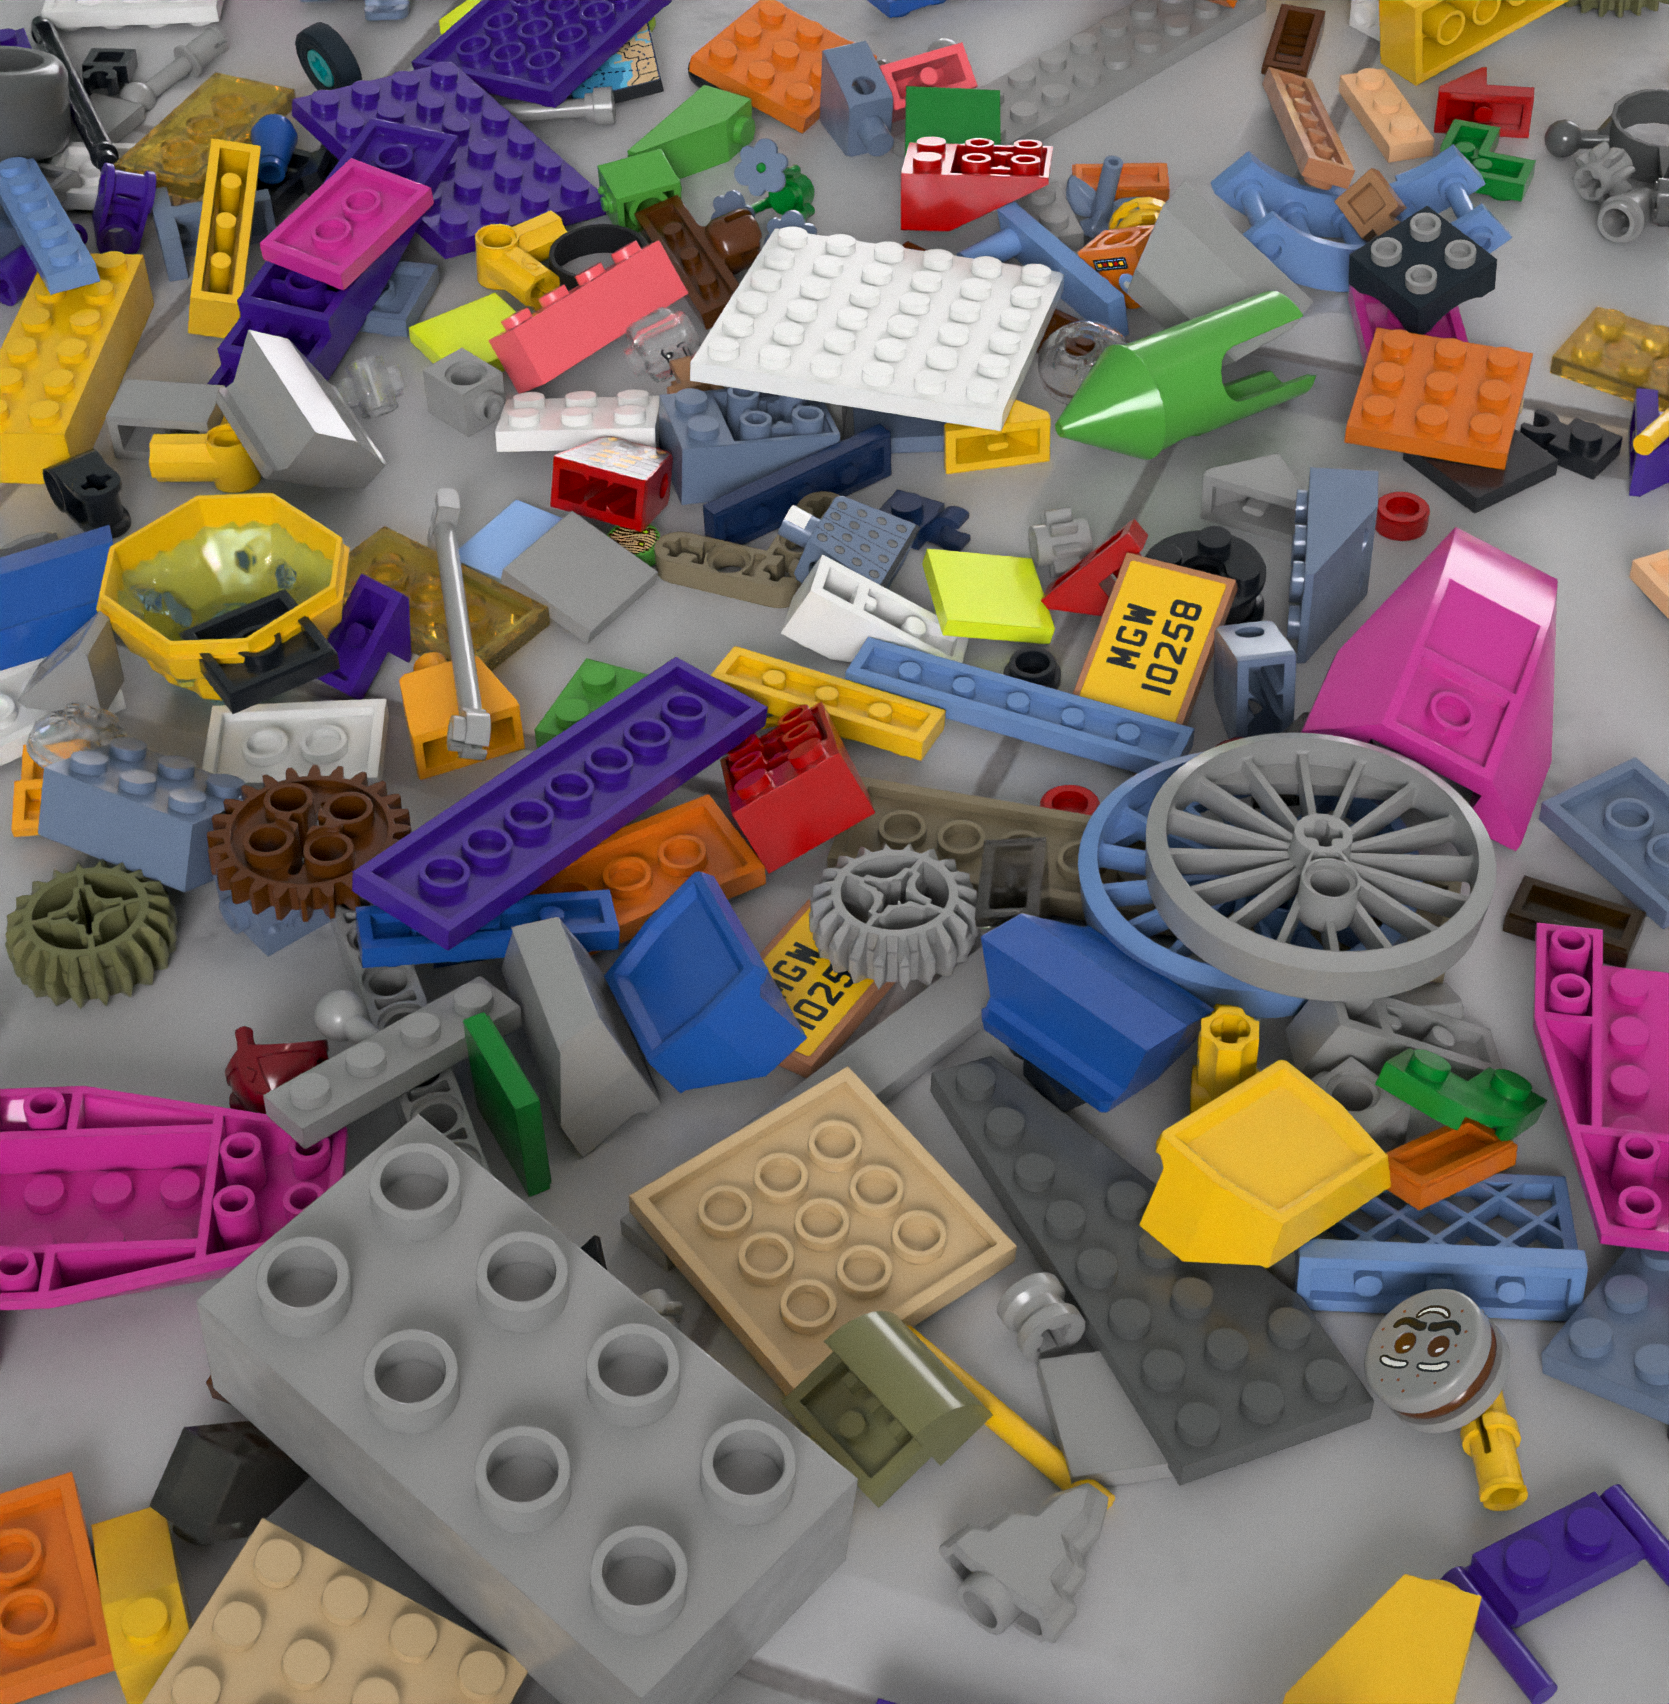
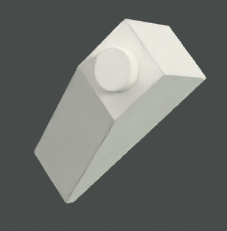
[781,555,969,663]

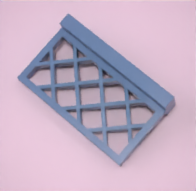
[1294,1174,1588,1321]

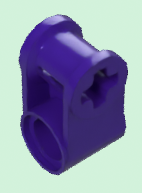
[92,162,156,254]

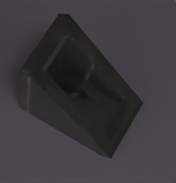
[975,837,1051,934]

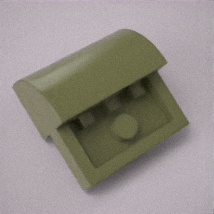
[781,1311,993,1508]

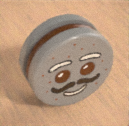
[1364,1289,1510,1434]

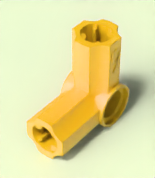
[475,210,567,311]
[149,416,261,493]
[1189,1004,1260,1115]

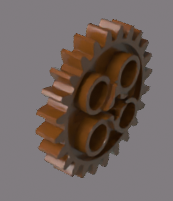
[207,765,412,922]

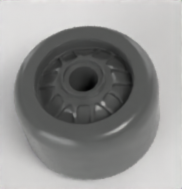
[0,46,71,162]

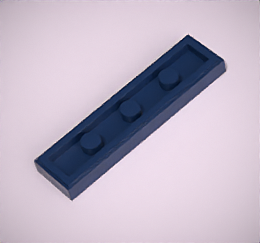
[703,423,892,545]

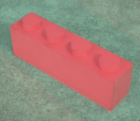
[488,240,688,394]

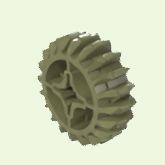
[5,859,178,1009]

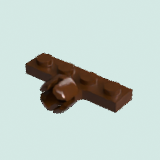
[634,194,762,330]

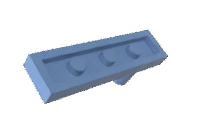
[956,201,1129,338]

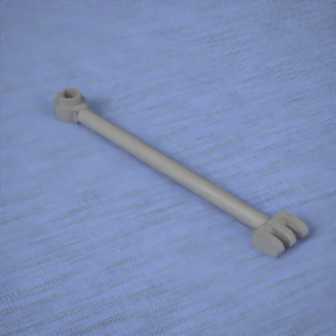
[427,487,491,760]

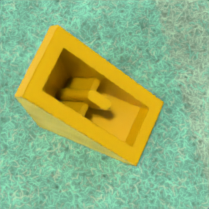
[944,399,1051,474]

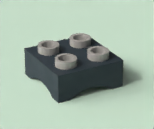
[1349,206,1497,335]

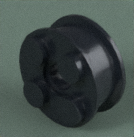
[1145,526,1266,625]

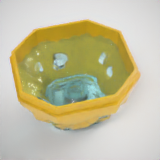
[96,493,350,706]

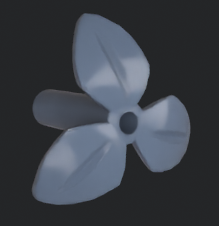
[1066,155,1140,239]

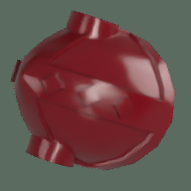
[225,1026,329,1114]

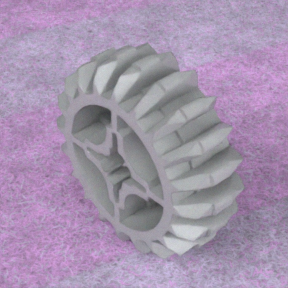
[809,842,980,991]

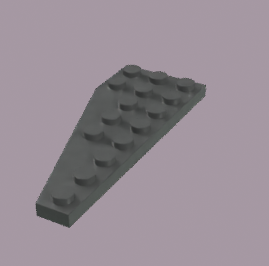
[930,1056,1374,1486]

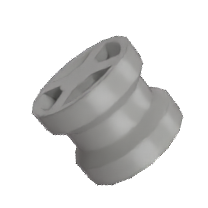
[997,1272,1086,1363]

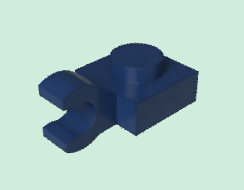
[879,489,971,552]

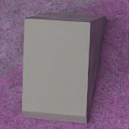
[1200,453,1305,544]
[17,611,125,718]

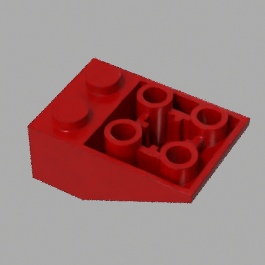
[901,137,1053,232]
[720,701,875,874]

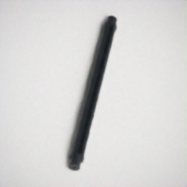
[31,16,119,172]

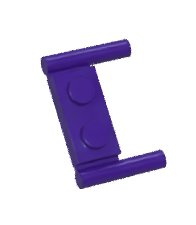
[1440,1484,1669,1704]

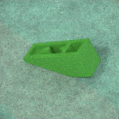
[627,85,755,179]

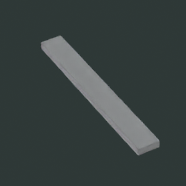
[620,946,990,1272]

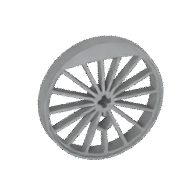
[1145,733,1497,1001]

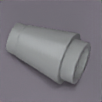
[1597,188,1654,243]

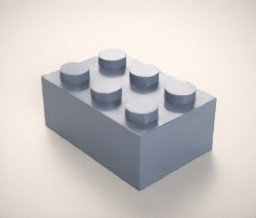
[38,737,244,893]

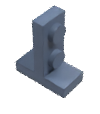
[152,187,276,282]

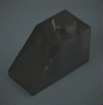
[149,1421,311,1546]

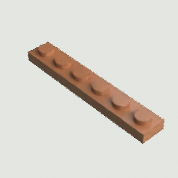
[1262,67,1355,190]

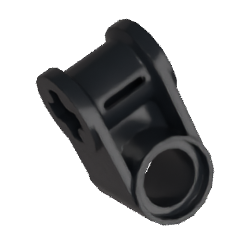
[42,448,132,538]

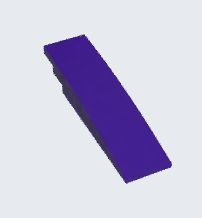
[207,118,459,387]

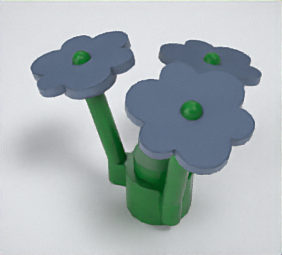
[711,138,817,245]

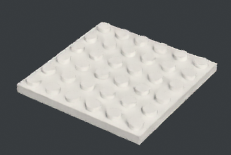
[690,227,1064,431]

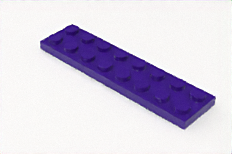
[352,657,768,951]

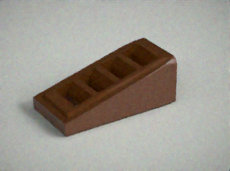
[1261,4,1326,78]

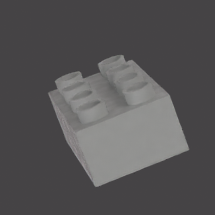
[196,1114,858,1704]

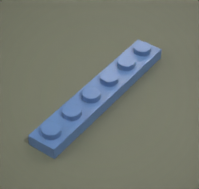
[0,157,100,295]
[845,637,1195,773]

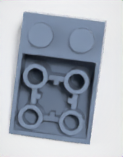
[659,387,840,505]
[1287,467,1378,663]

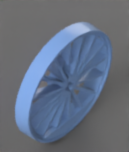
[1078,752,1423,1018]

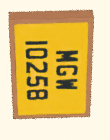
[1073,553,1238,726]
[759,899,896,1078]

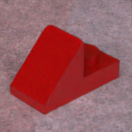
[1434,67,1535,139]
[1041,518,1149,616]

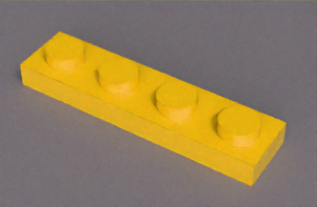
[710,646,946,761]

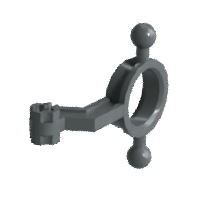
[1544,88,1669,227]

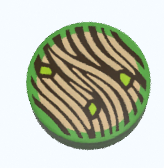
[607,524,660,567]

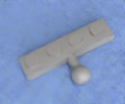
[263,975,522,1149]

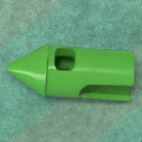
[1055,291,1316,460]

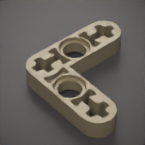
[654,491,840,609]

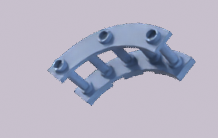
[1210,144,1512,292]

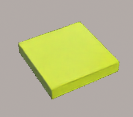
[408,293,516,372]
[922,549,1055,644]

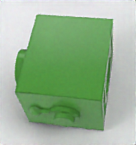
[597,149,682,233]

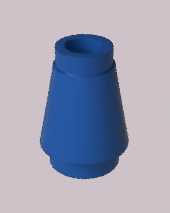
[250,114,298,184]

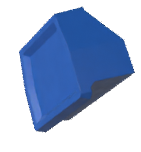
[0,525,113,671]
[604,871,807,1094]
[980,914,1214,1113]

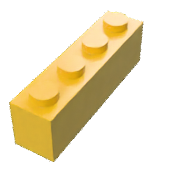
[188,138,261,338]

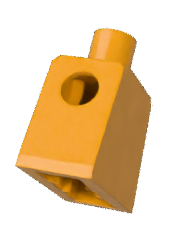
[399,652,525,780]

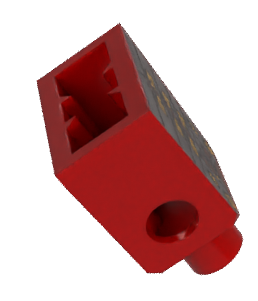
[550,437,673,532]

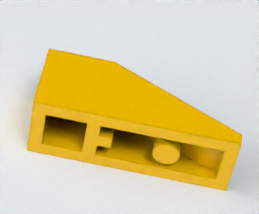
[91,1503,193,1704]

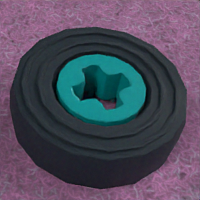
[295,22,362,90]

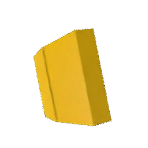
[1139,1060,1391,1269]

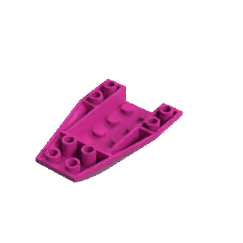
[1300,527,1558,852]
[1533,923,1669,1252]
[0,1086,349,1310]

